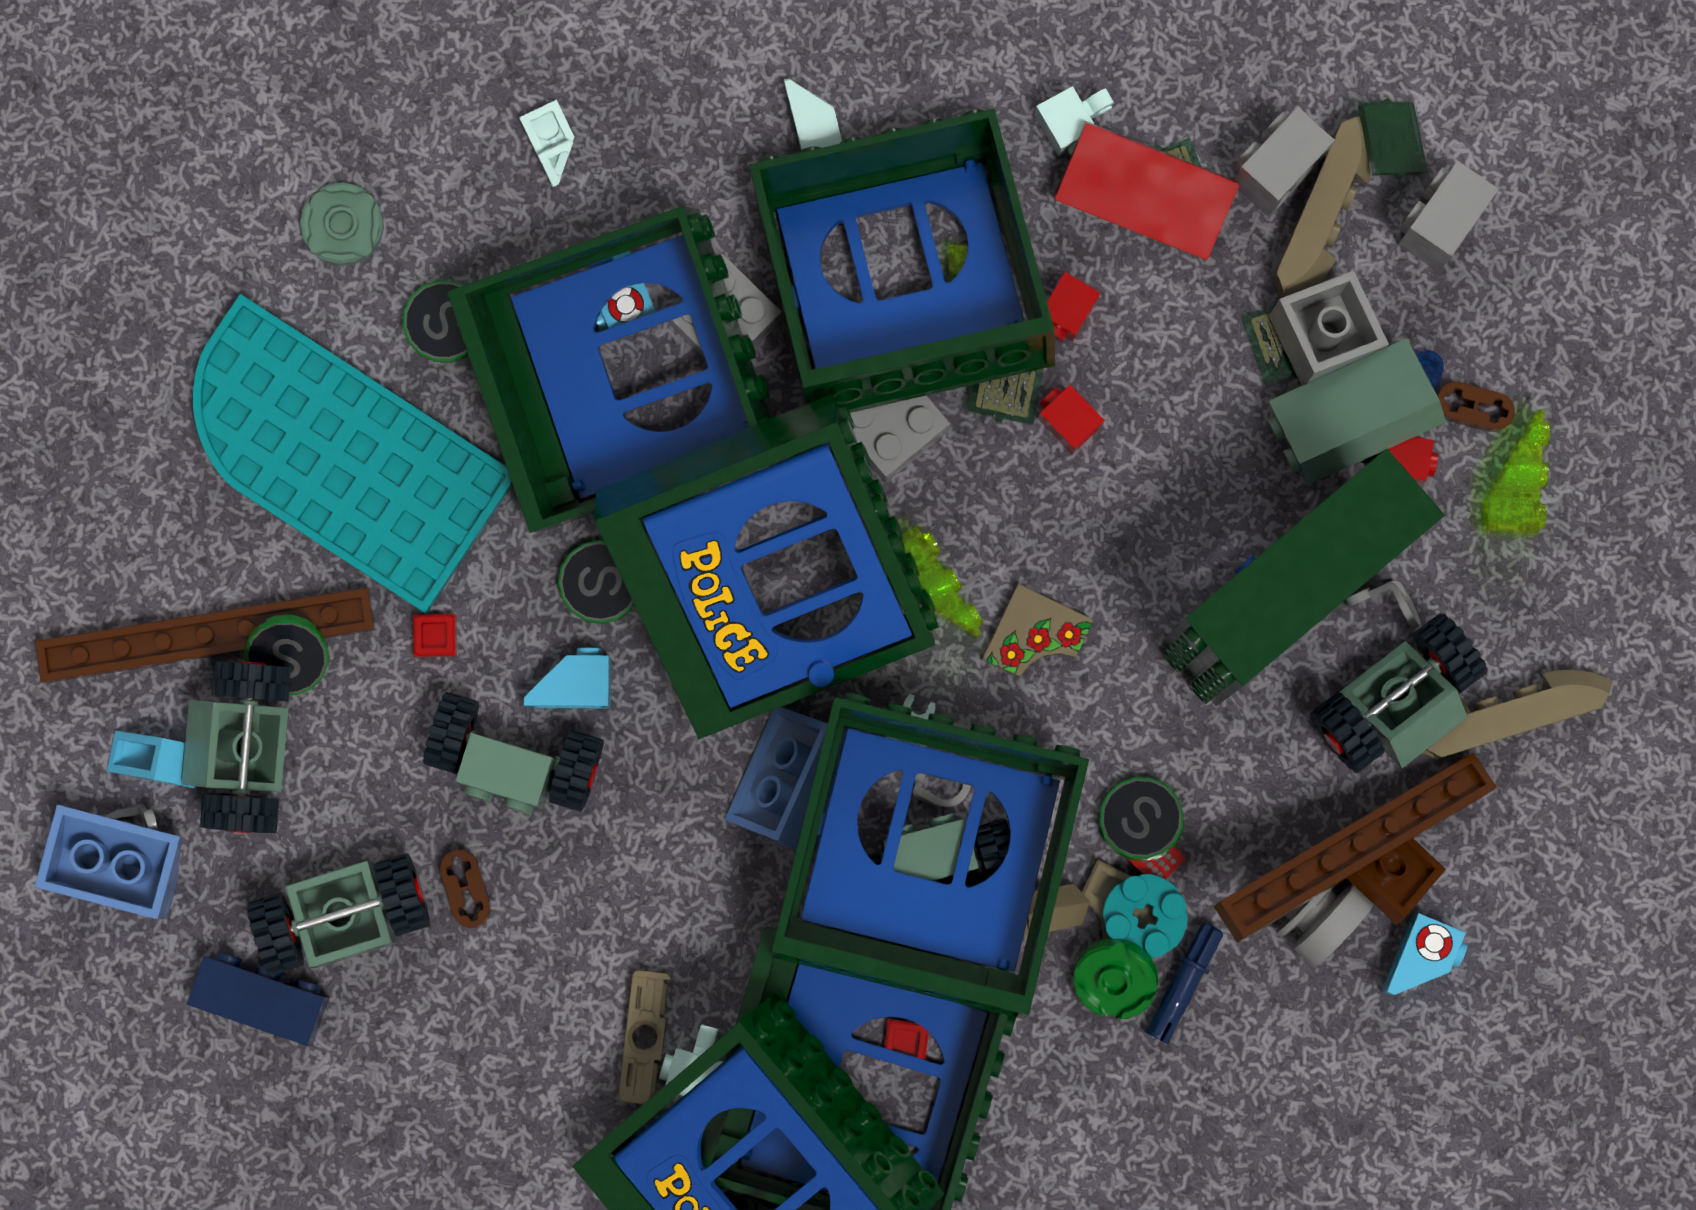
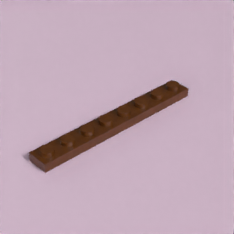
[35,588,376,684]
[1214,753,1497,943]

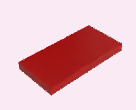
[1054,121,1240,260]

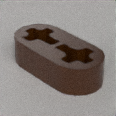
[1437,382,1515,432]
[440,849,492,928]

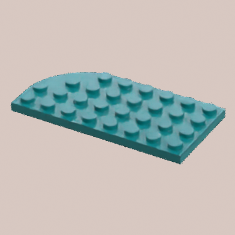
[193,294,513,614]

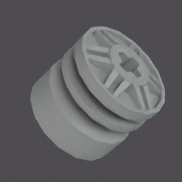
[1268,885,1374,968]

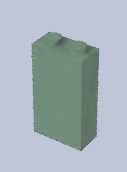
[1267,338,1446,485]

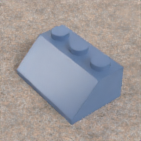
[724,707,847,852]
[35,805,182,920]

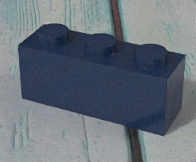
[186,951,329,1046]

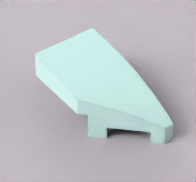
[783,78,842,150]
[519,100,574,187]

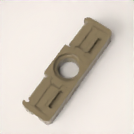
[619,970,671,1104]

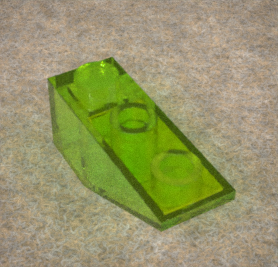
[1482,409,1550,539]
[876,526,984,640]

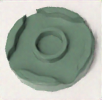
[300,182,384,266]

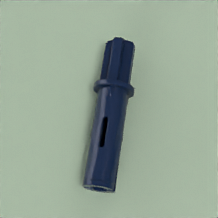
[1144,923,1223,1045]

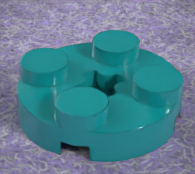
[1102,874,1188,958]

